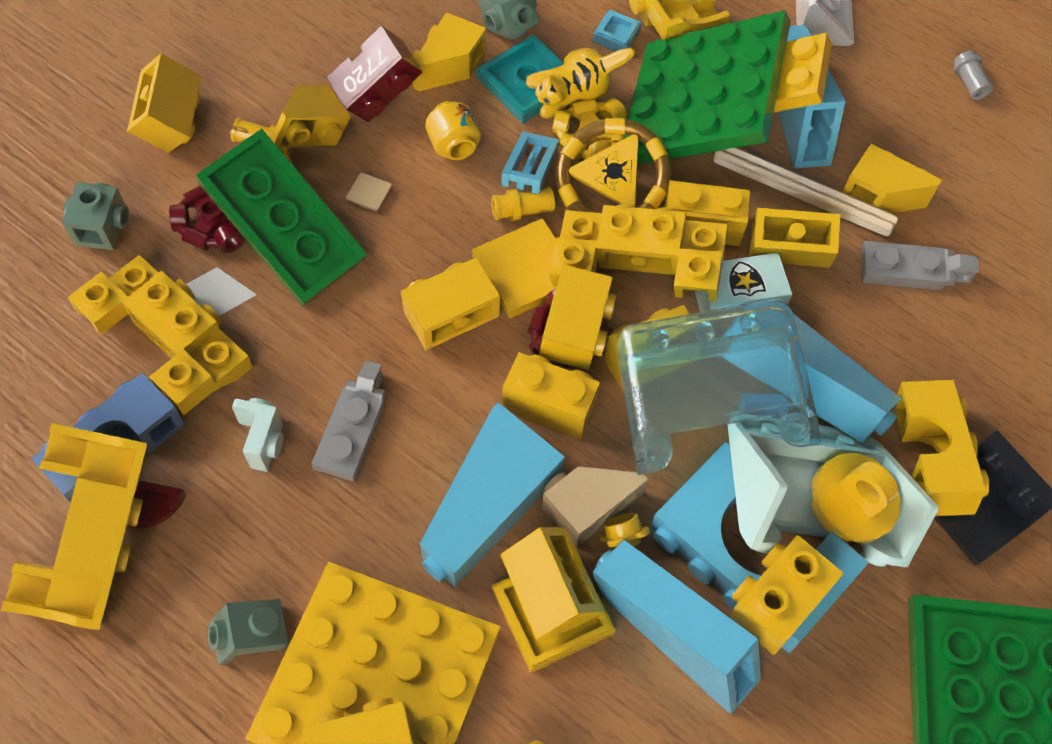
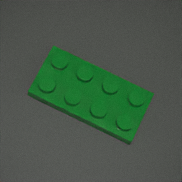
[196,128,367,307]

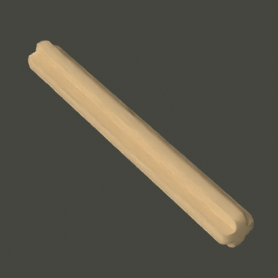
[713,147,898,237]

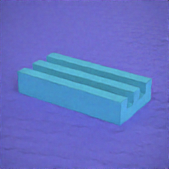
[501,131,559,194]

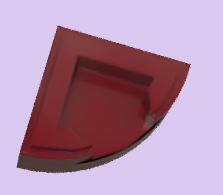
[127,480,187,528]

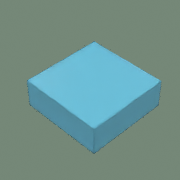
[593,9,642,52]

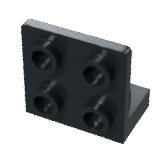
[934,430,1052,565]

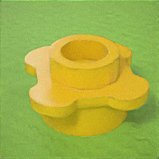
[600,513,650,548]

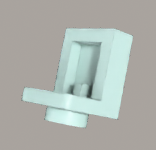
[232,398,284,472]

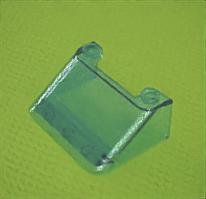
[617,299,822,475]

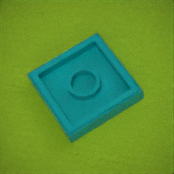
[476,34,564,124]

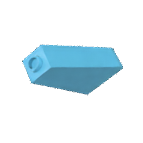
[778,25,845,169]
[723,303,902,443]
[420,402,565,587]
[593,540,761,714]

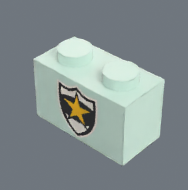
[694,253,792,328]

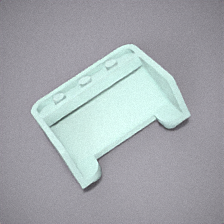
[727,412,938,567]

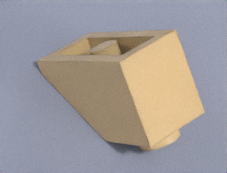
[542,466,648,548]

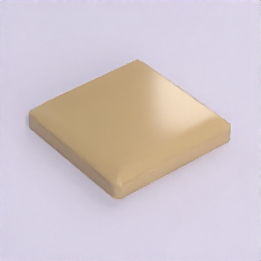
[346,173,392,212]

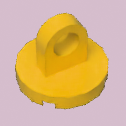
[810,453,901,544]

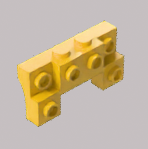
[629,0,731,41]
[549,204,728,302]
[67,255,253,416]
[1,423,147,630]

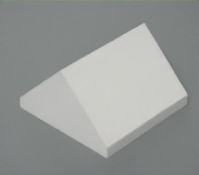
[796,0,854,47]

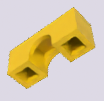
[894,380,989,516]

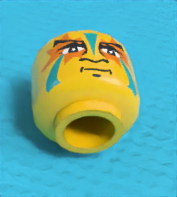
[425,101,481,161]

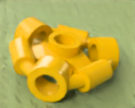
[552,98,627,159]

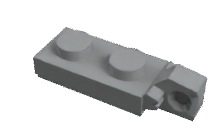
[861,241,979,290]
[311,360,386,482]

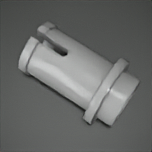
[953,50,994,100]

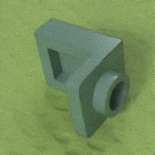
[208,599,289,665]

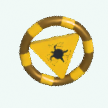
[556,118,671,213]

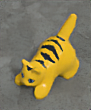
[526,48,635,119]

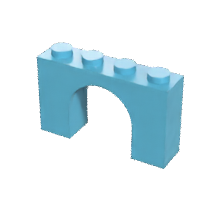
[650,442,869,654]

